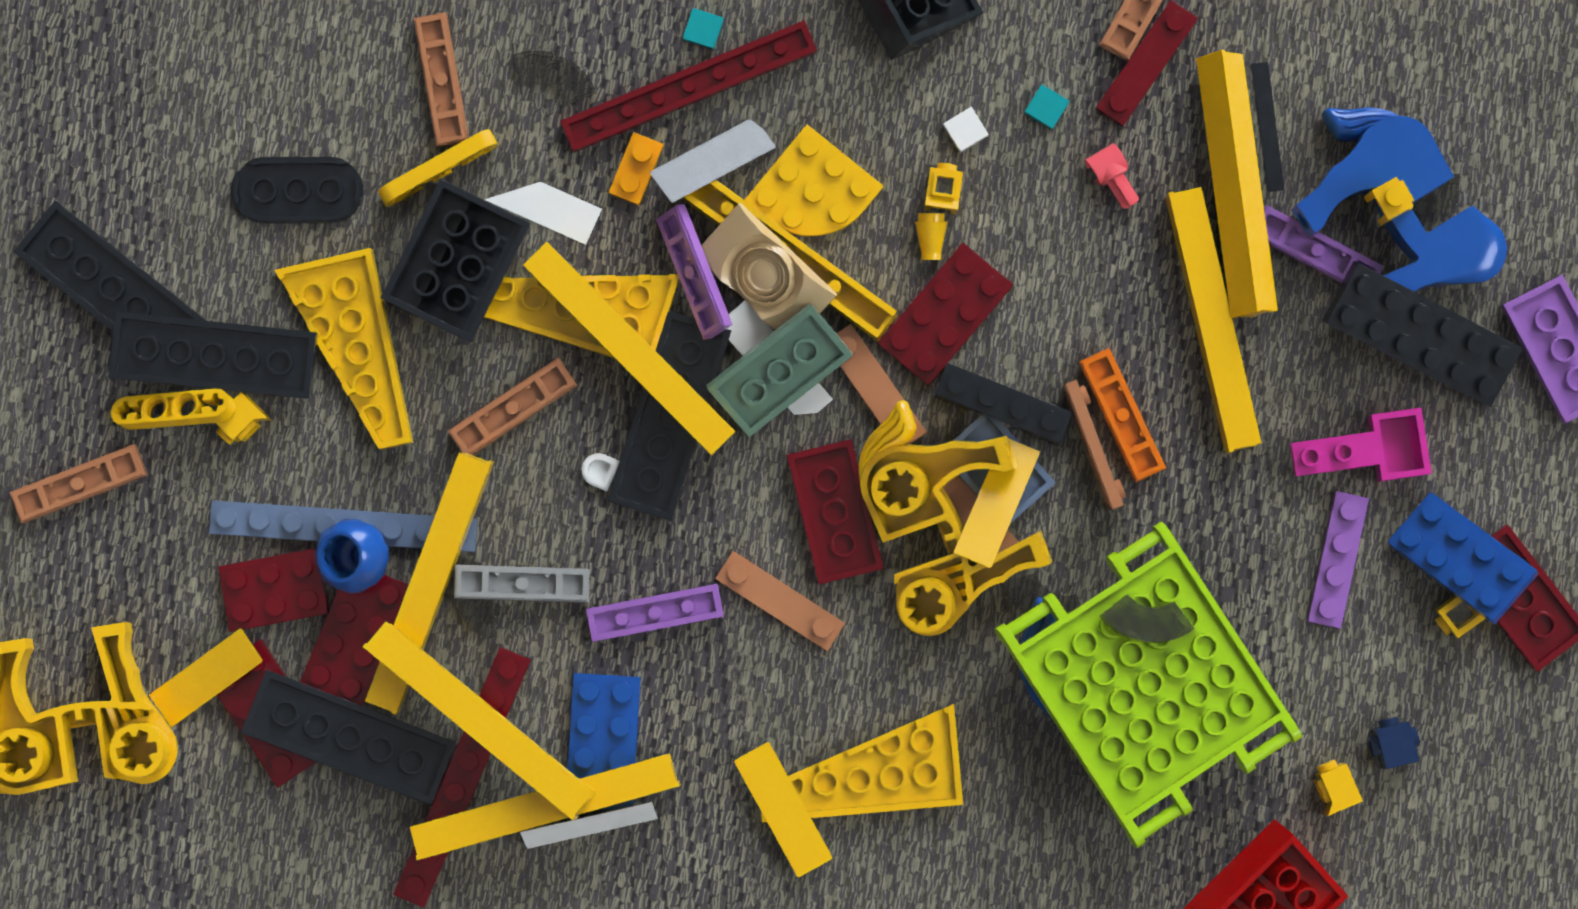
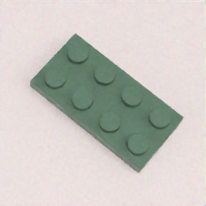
[706,302,853,437]

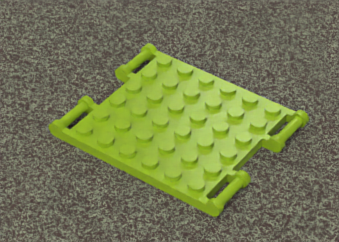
[995,522,1302,849]

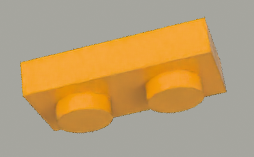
[608,132,664,206]

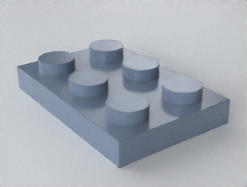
[954,414,1056,524]

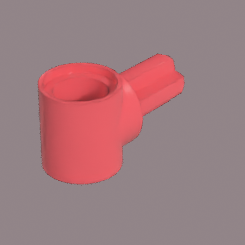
[1084,143,1139,209]

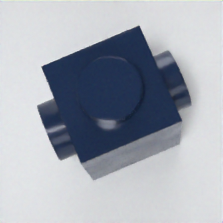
[1368,716,1420,769]

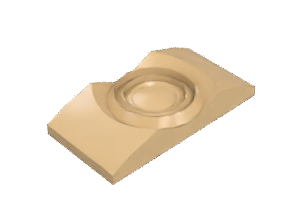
[701,202,838,330]

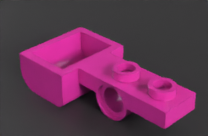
[1289,408,1432,482]

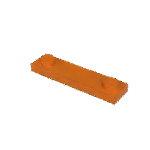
[1078,348,1166,483]

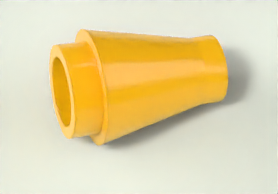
[915,213,948,260]

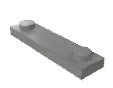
[454,565,590,603]

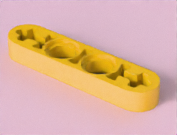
[378,129,498,207]
[111,388,236,430]

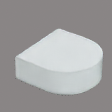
[582,453,620,492]

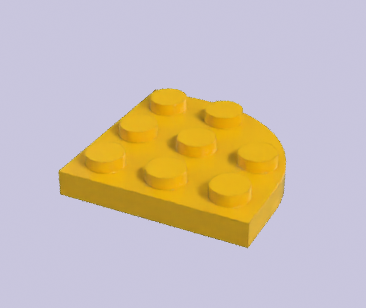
[745,124,884,237]

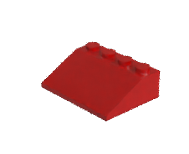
[1183,819,1349,909]

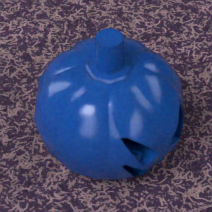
[314,519,389,593]

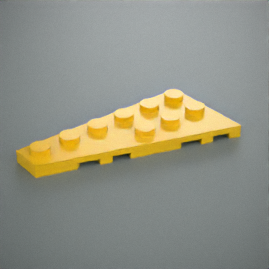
[274,248,414,450]
[484,274,680,359]
[761,704,963,822]

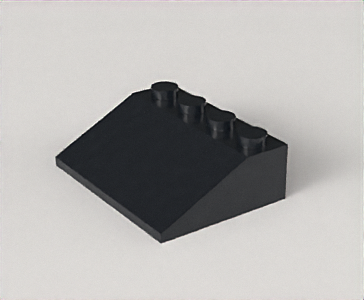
[858,0,983,60]
[381,178,531,343]

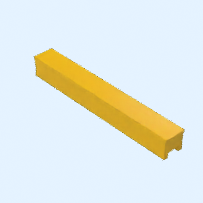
[1196,50,1278,318]
[681,180,898,342]
[1165,187,1262,454]
[523,242,736,456]
[365,452,494,715]
[363,621,596,821]
[410,753,681,860]

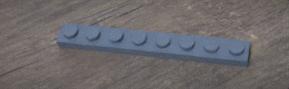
[209,500,478,552]

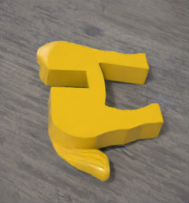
[858,400,1052,636]
[0,622,178,795]

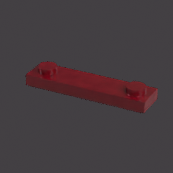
[1095,0,1198,127]

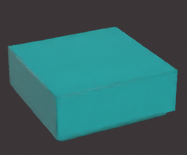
[682,8,724,51]
[1024,84,1070,130]

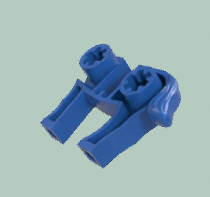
[1291,107,1507,292]

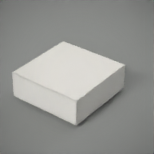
[943,107,989,153]

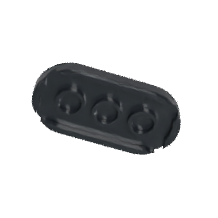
[231,157,364,224]

